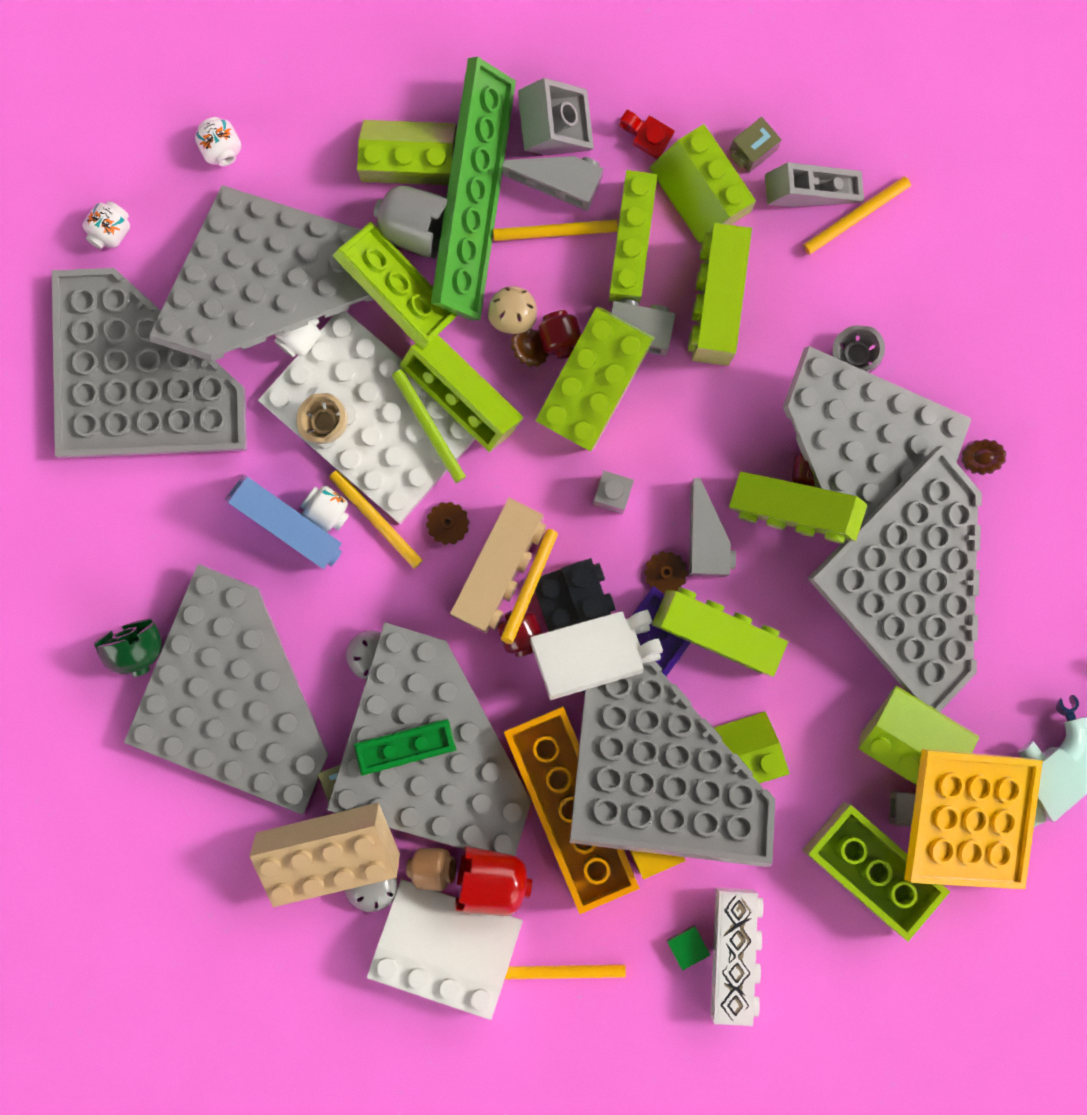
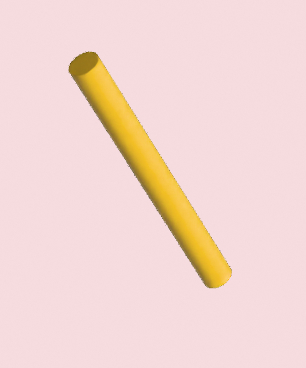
[803,176,911,255]
[493,219,618,241]
[329,470,423,569]
[501,529,558,644]
[504,964,626,980]

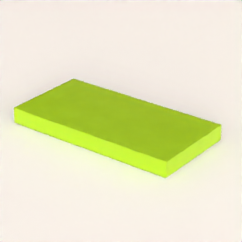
[332,222,458,350]

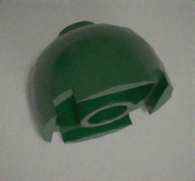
[94,619,162,677]

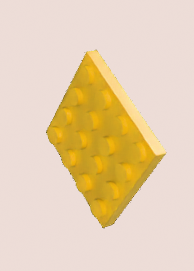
[904,749,1043,889]

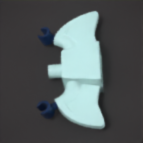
[1018,695,1087,827]

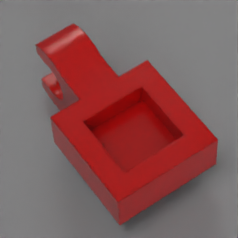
[618,109,675,159]

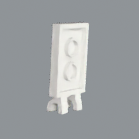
[530,610,663,700]

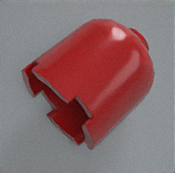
[455,846,533,916]

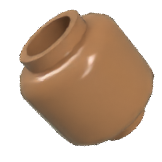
[406,848,456,891]

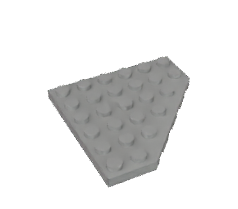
[149,185,398,361]
[52,268,247,458]
[783,346,971,522]
[807,446,982,712]
[124,564,328,815]
[327,622,531,855]
[570,661,775,867]

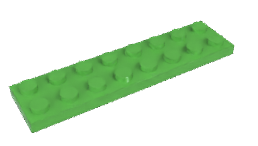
[431,56,516,321]

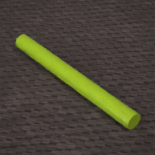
[391,369,466,483]

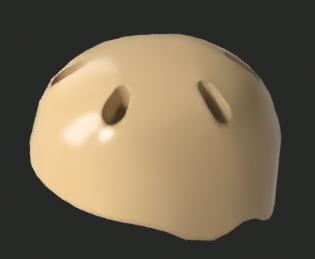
[488,286,537,334]
[297,393,348,444]

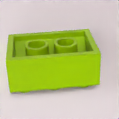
[357,120,456,185]
[649,124,756,244]
[858,685,979,785]
[713,711,790,784]

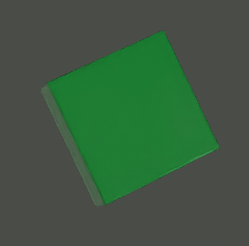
[666,925,711,971]

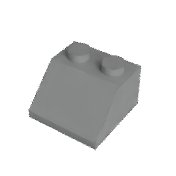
[518,78,594,155]

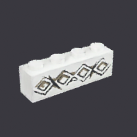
[711,888,763,1026]

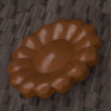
[511,328,549,367]
[961,439,1006,475]
[426,502,470,545]
[644,551,688,594]

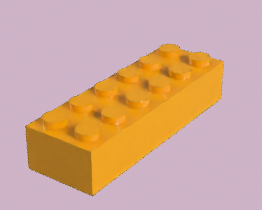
[504,706,640,915]

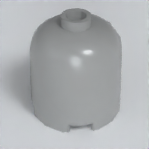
[374,186,448,259]

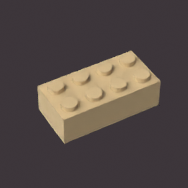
[450,498,546,634]
[249,802,400,907]

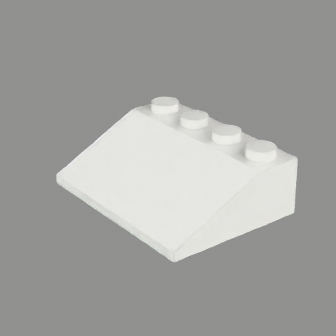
[367,879,523,1020]

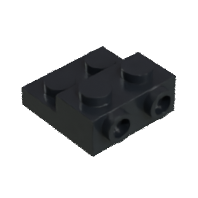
[535,558,616,632]

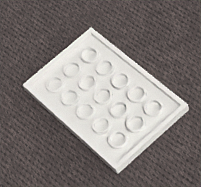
[258,311,475,524]

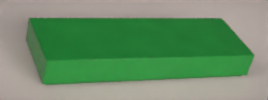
[353,718,457,776]

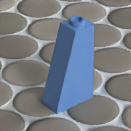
[225,474,342,569]

